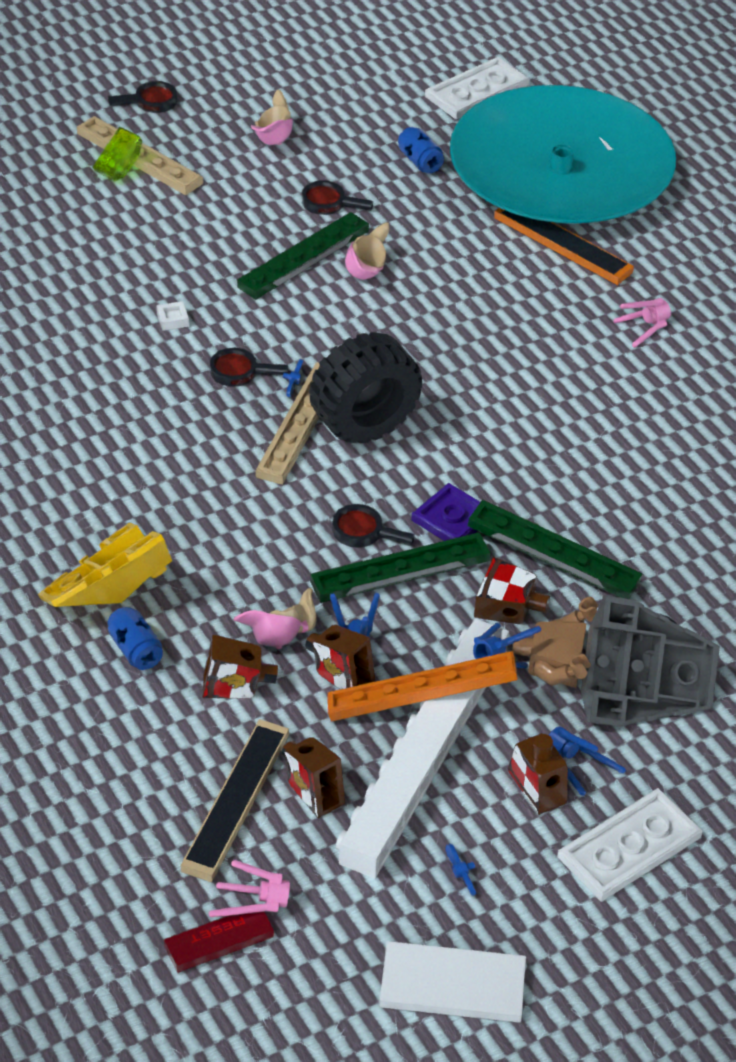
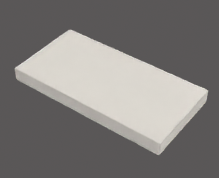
[425,57,530,119]
[557,788,703,902]
[379,941,526,1023]

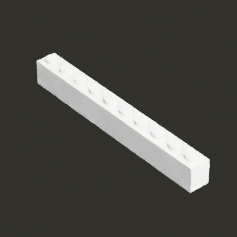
[336,619,509,879]

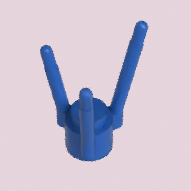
[330,593,380,638]
[473,622,541,668]
[549,726,626,796]

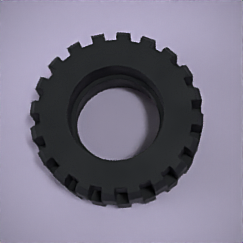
[309,332,422,443]

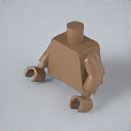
[512,597,598,688]

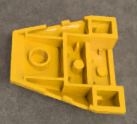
[38,522,172,607]

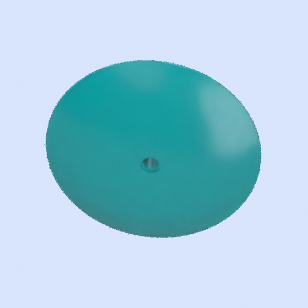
[450,85,676,224]

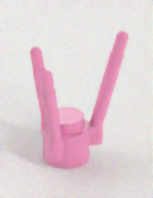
[613,298,671,348]
[208,860,290,917]

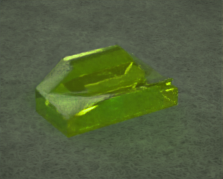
[92,126,142,182]

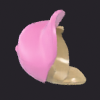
[251,90,293,145]
[345,222,389,280]
[234,588,316,649]

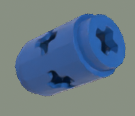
[398,127,444,174]
[107,607,163,670]

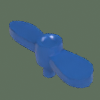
[283,359,304,398]
[445,843,477,896]

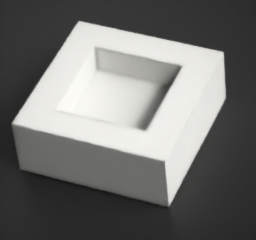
[156,301,189,331]

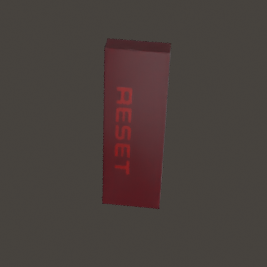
[164,911,274,973]

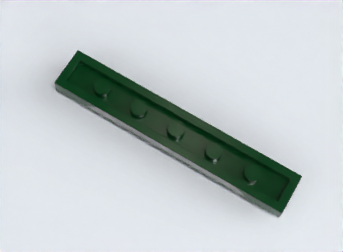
[237,212,369,300]
[468,499,642,599]
[310,533,491,603]

